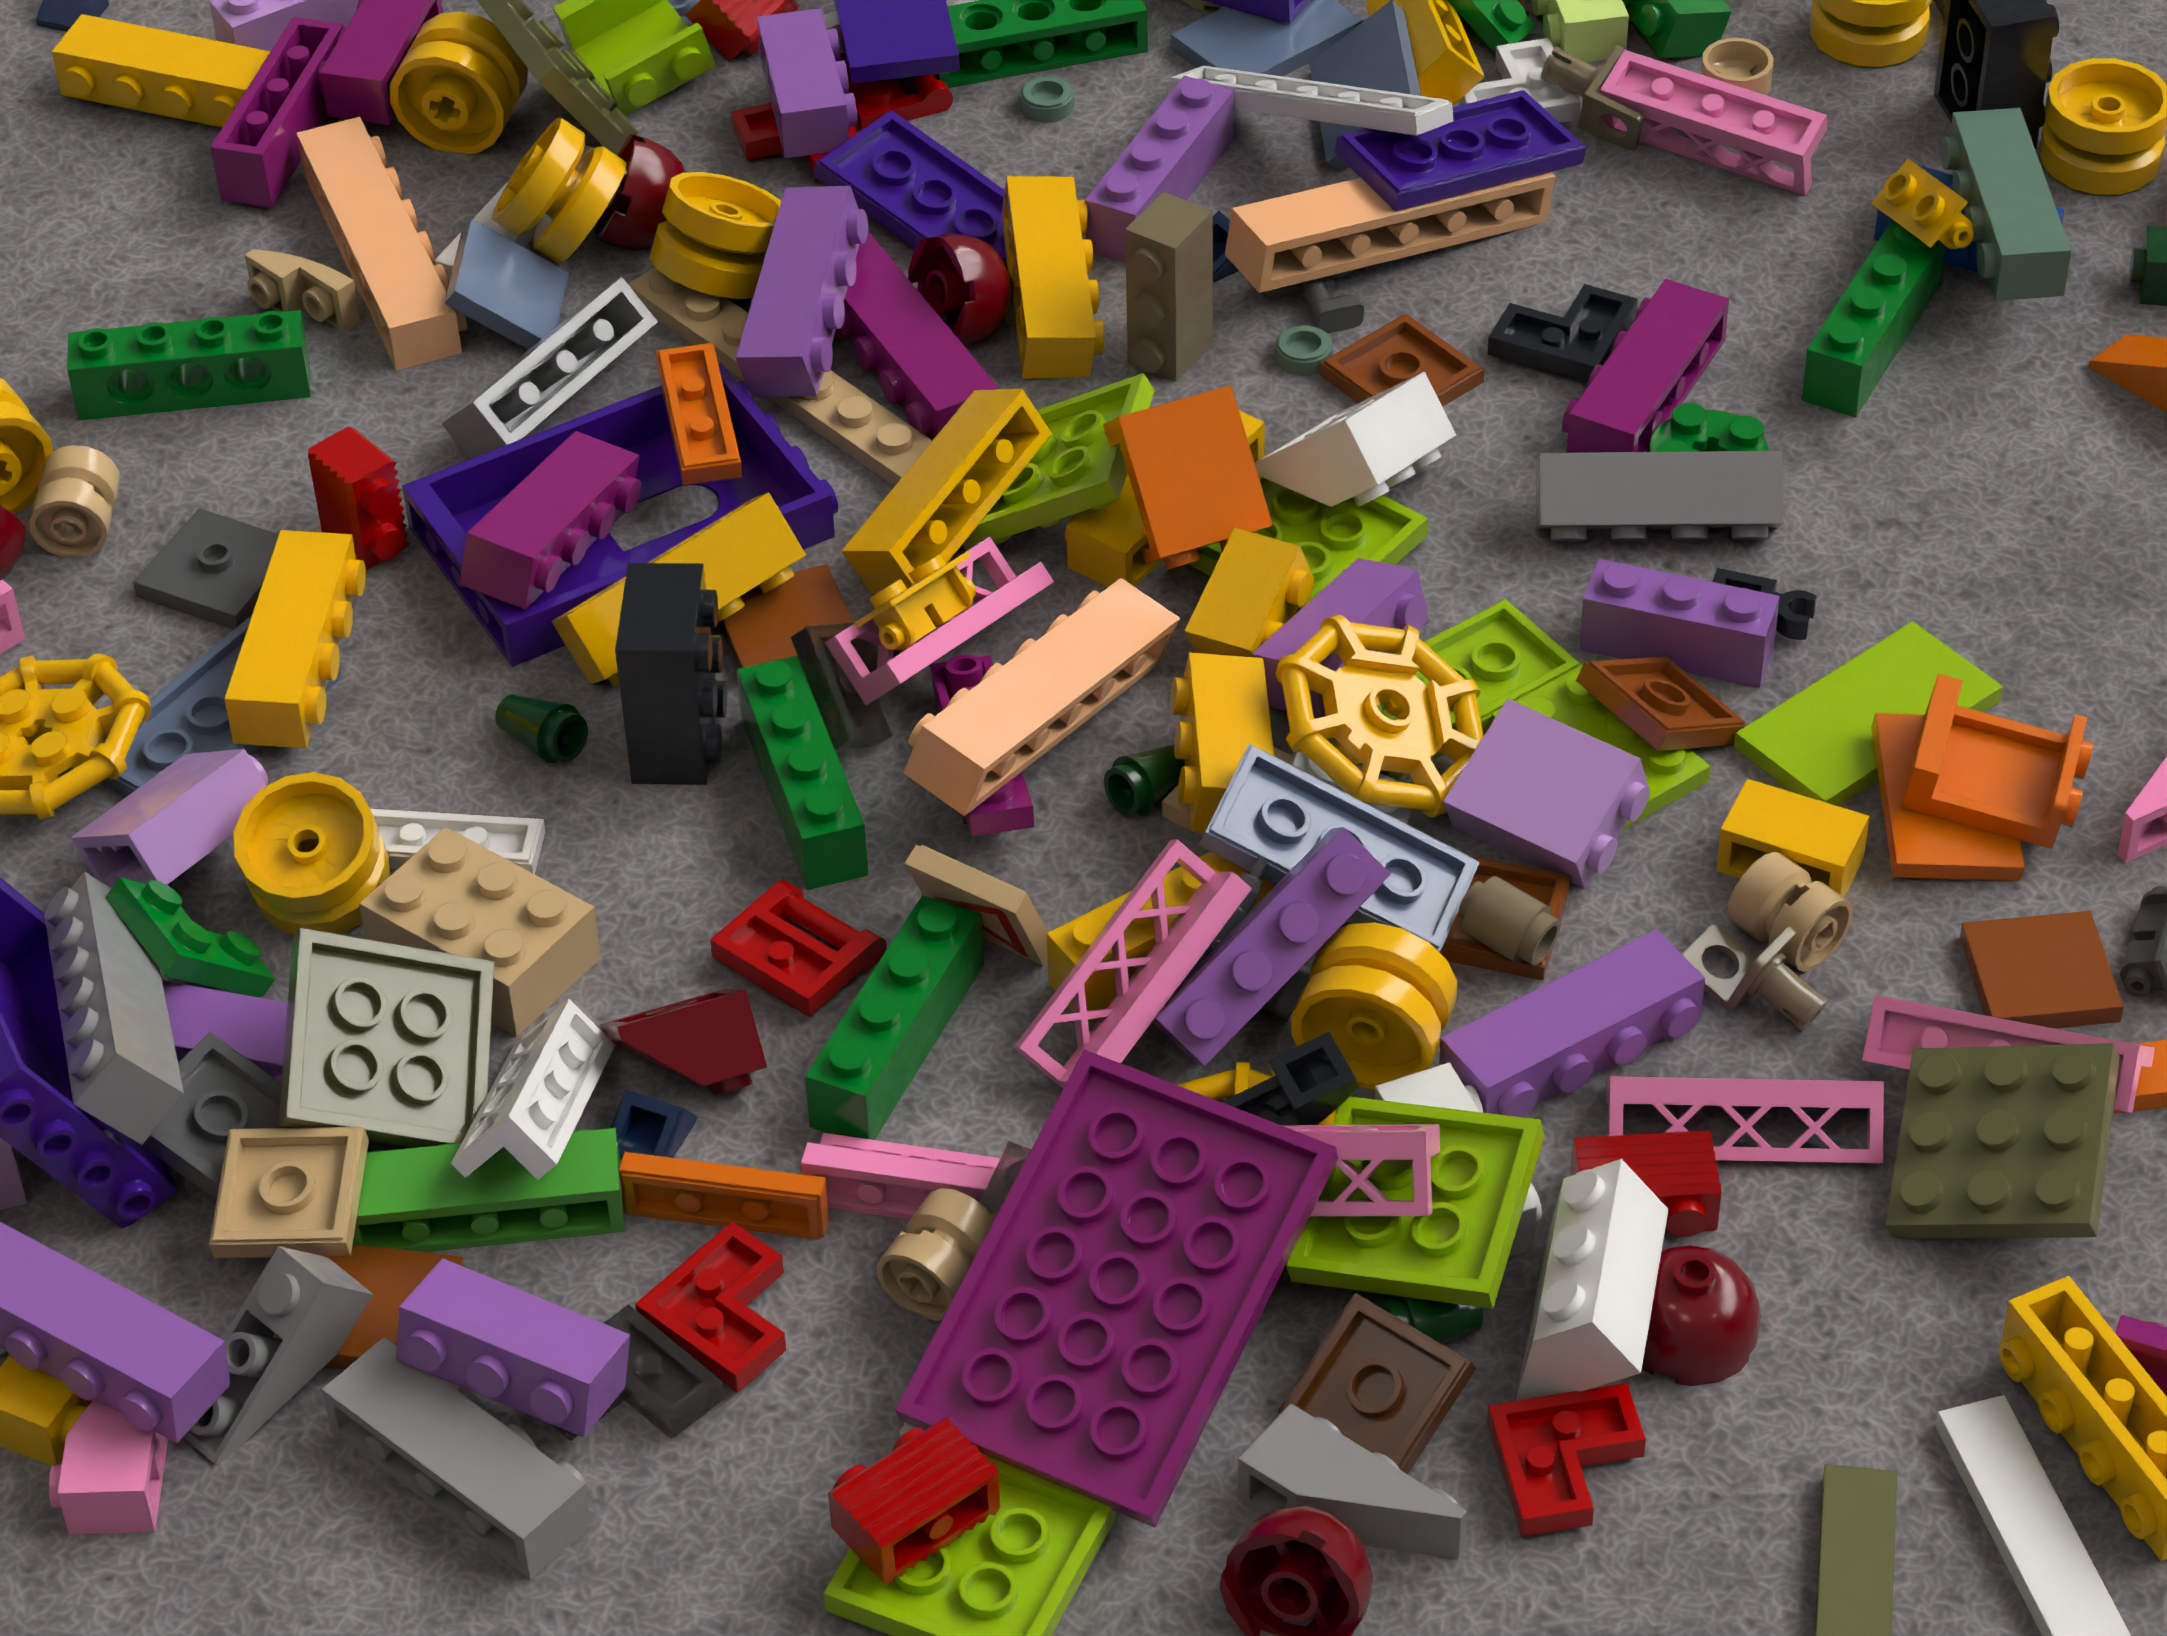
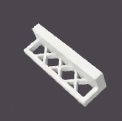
[451,999,615,1180]

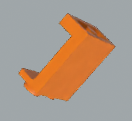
[1103,385,1273,570]
[1901,674,2094,849]

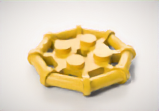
[1275,615,1484,817]
[0,653,151,820]

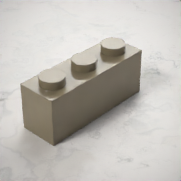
[1125,192,1213,382]

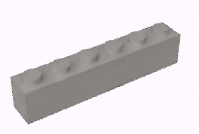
[44,871,184,1145]

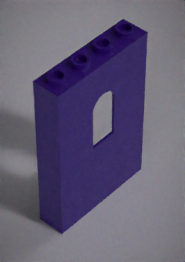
[402,362,838,667]
[0,877,178,1228]

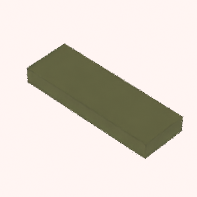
[1815,1464,1898,1636]

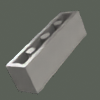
[441,276,658,459]
[1536,451,1784,542]
[322,1337,592,1579]

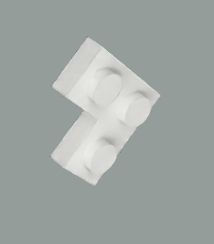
[1459,38,1581,123]

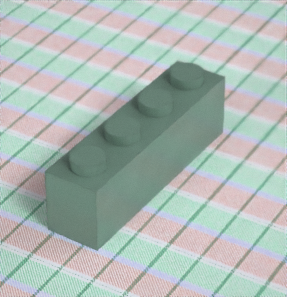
[1941,108,2071,301]

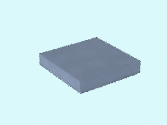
[445,218,569,350]

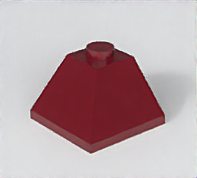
[599,989,767,1094]

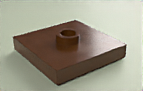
[1278,1293,1476,1475]

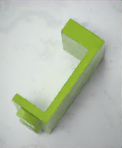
[553,0,716,115]

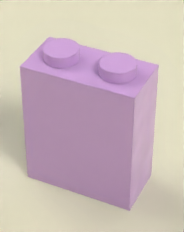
[1443,699,1650,889]
[70,749,268,888]

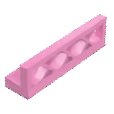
[1600,50,1827,196]
[825,537,1054,705]
[1013,839,1252,1089]
[1862,994,2155,1113]
[1606,1076,1884,1163]
[1284,1124,1440,1216]
[801,1133,1025,1220]

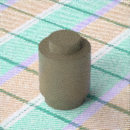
[1459,876,1561,966]

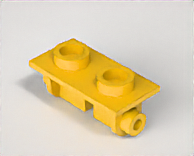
[1871,159,1974,249]
[854,551,976,651]

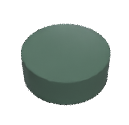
[1020,76,1075,122]
[1275,325,1333,376]

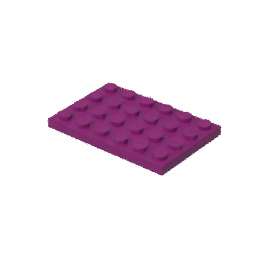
[895,1049,1338,1528]

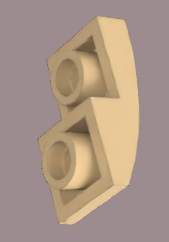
[245,249,361,332]

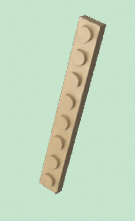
[628,268,932,487]

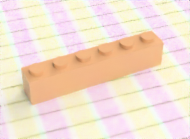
[296,117,467,370]
[1225,172,1556,293]
[903,578,1180,816]

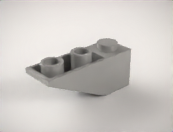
[183,1246,374,1465]
[1238,1404,1467,1559]

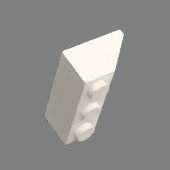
[1255,372,1456,507]
[1516,1159,1669,1401]

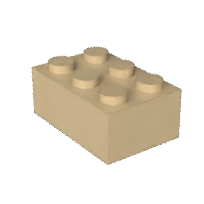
[359,827,601,1037]

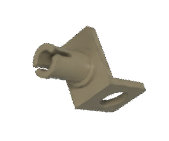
[1541,45,1644,151]
[1682,924,1829,1032]

